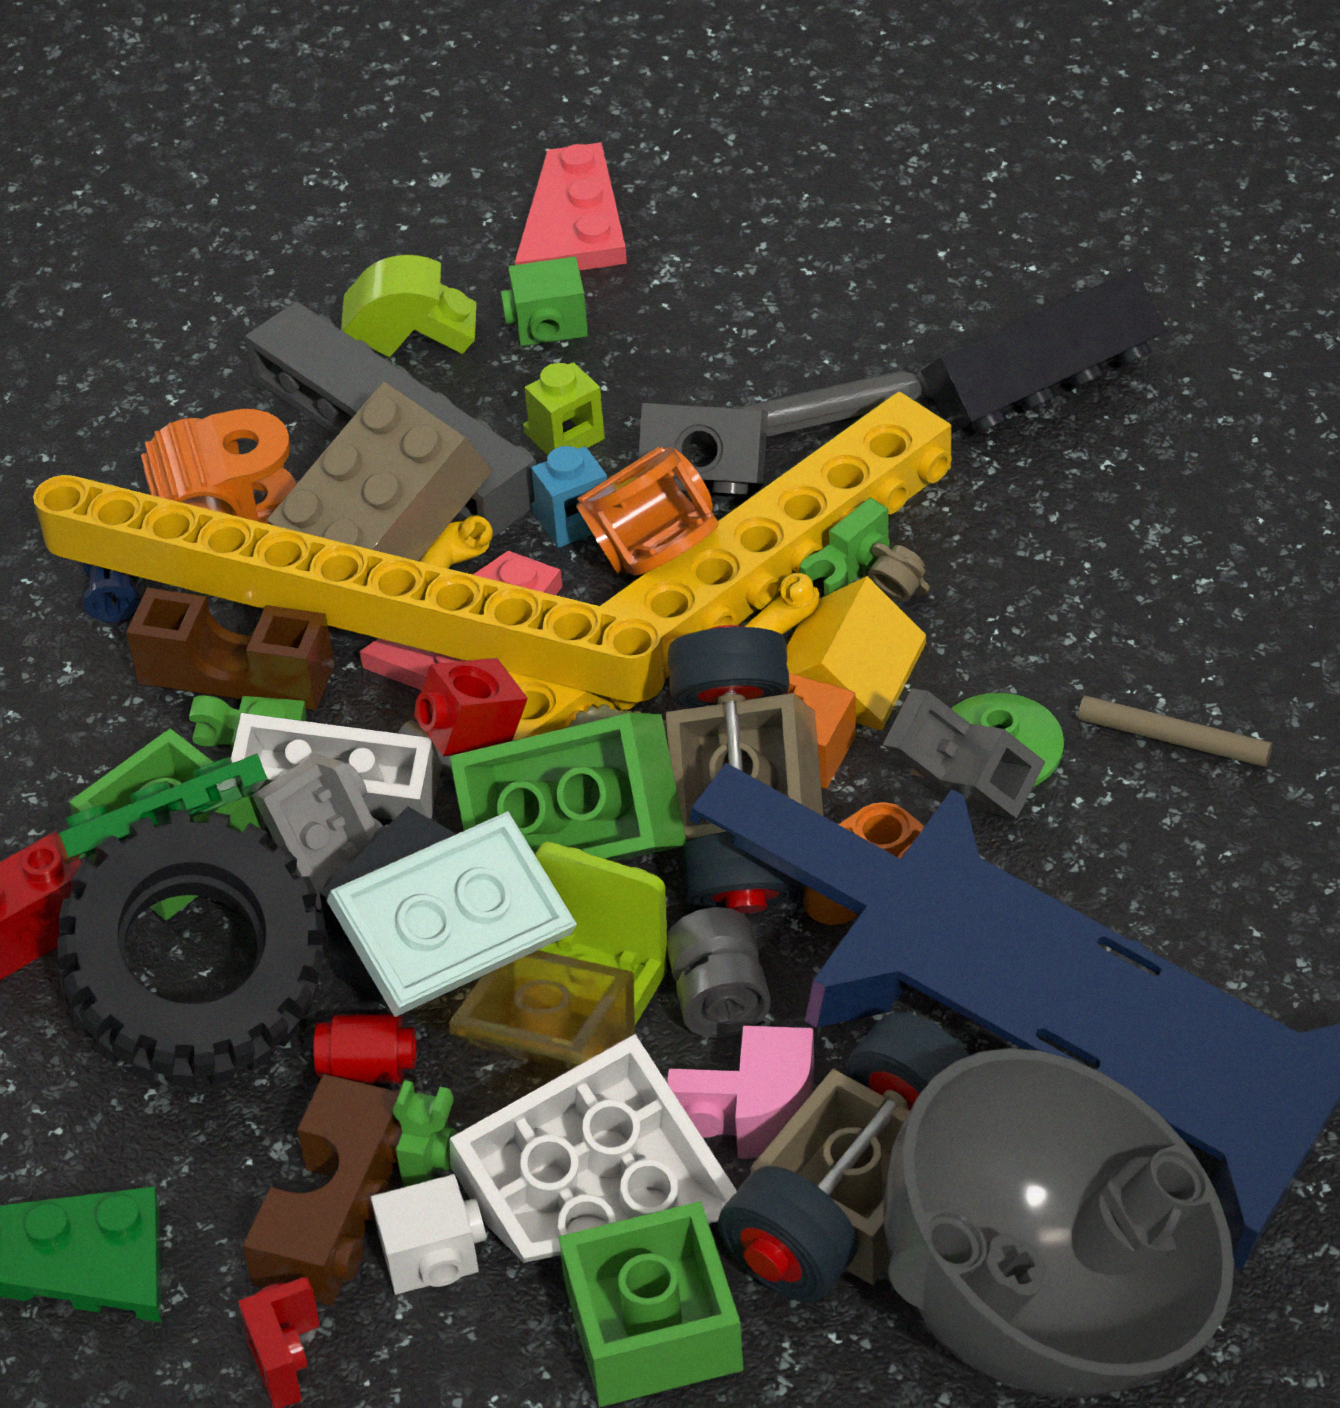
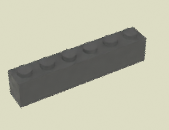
[245,301,537,538]

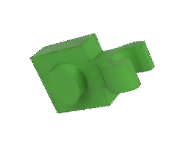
[800,498,890,596]
[189,696,307,752]
[393,1080,457,1188]

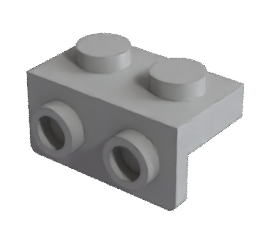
[252,753,383,910]

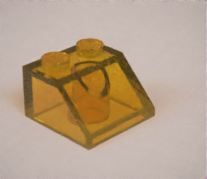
[449,950,635,1070]

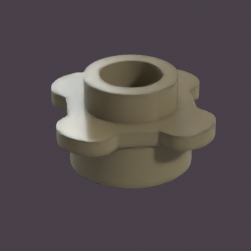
[868,543,930,601]

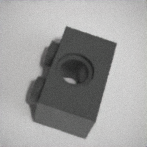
[638,403,768,494]

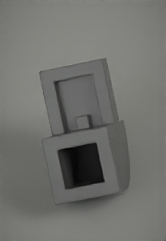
[883,688,1046,819]

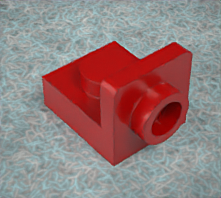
[238,1277,320,1408]

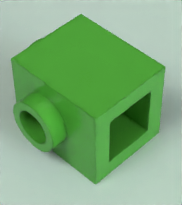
[500,256,588,346]

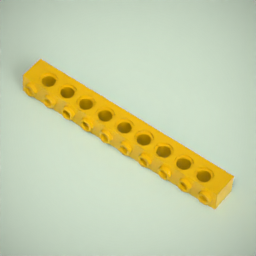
[508,391,952,741]

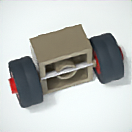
[666,625,823,913]
[718,1013,970,1302]

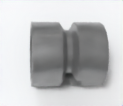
[667,907,771,1038]

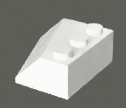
[450,1034,737,1263]

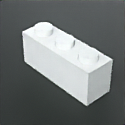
[231,713,442,820]

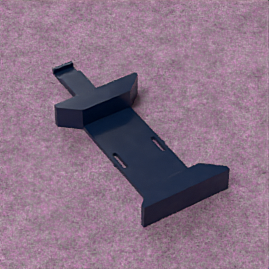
[689,763,1340,1271]

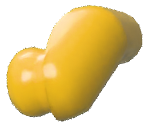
[419,515,493,569]
[744,573,819,635]

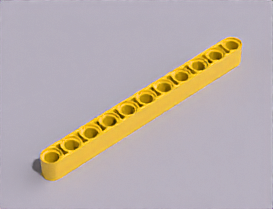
[33,475,665,702]

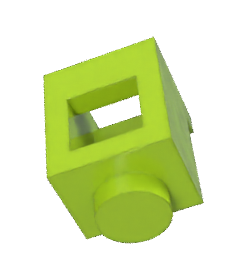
[523,362,605,456]

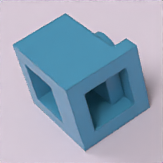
[531,446,607,548]

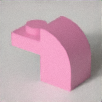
[667,1026,815,1159]

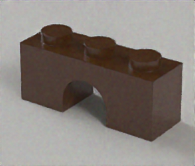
[126,588,335,710]
[243,1074,402,1306]

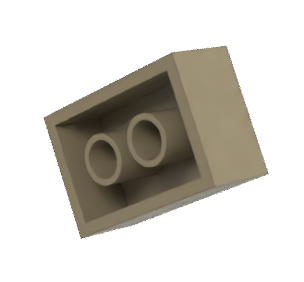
[267,381,493,561]

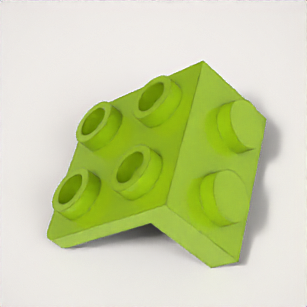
[509,842,668,1027]

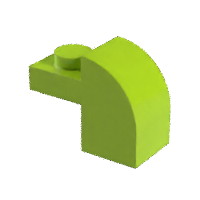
[341,255,476,357]

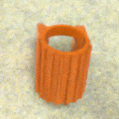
[141,409,296,525]
[576,447,719,575]

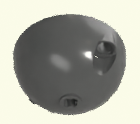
[883,1048,1234,1398]

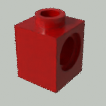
[413,658,528,757]

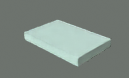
[327,812,577,1017]

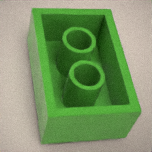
[450,713,687,862]

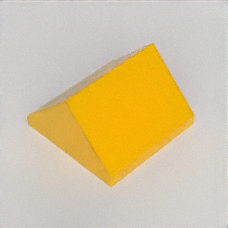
[787,576,926,731]

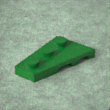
[56,753,267,865]
[0,1187,161,1323]

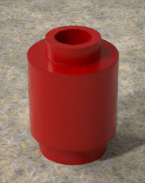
[314,1014,417,1084]

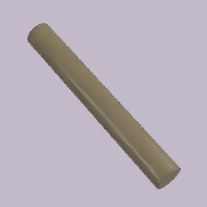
[1078,695,1273,768]

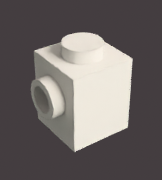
[371,1174,486,1295]

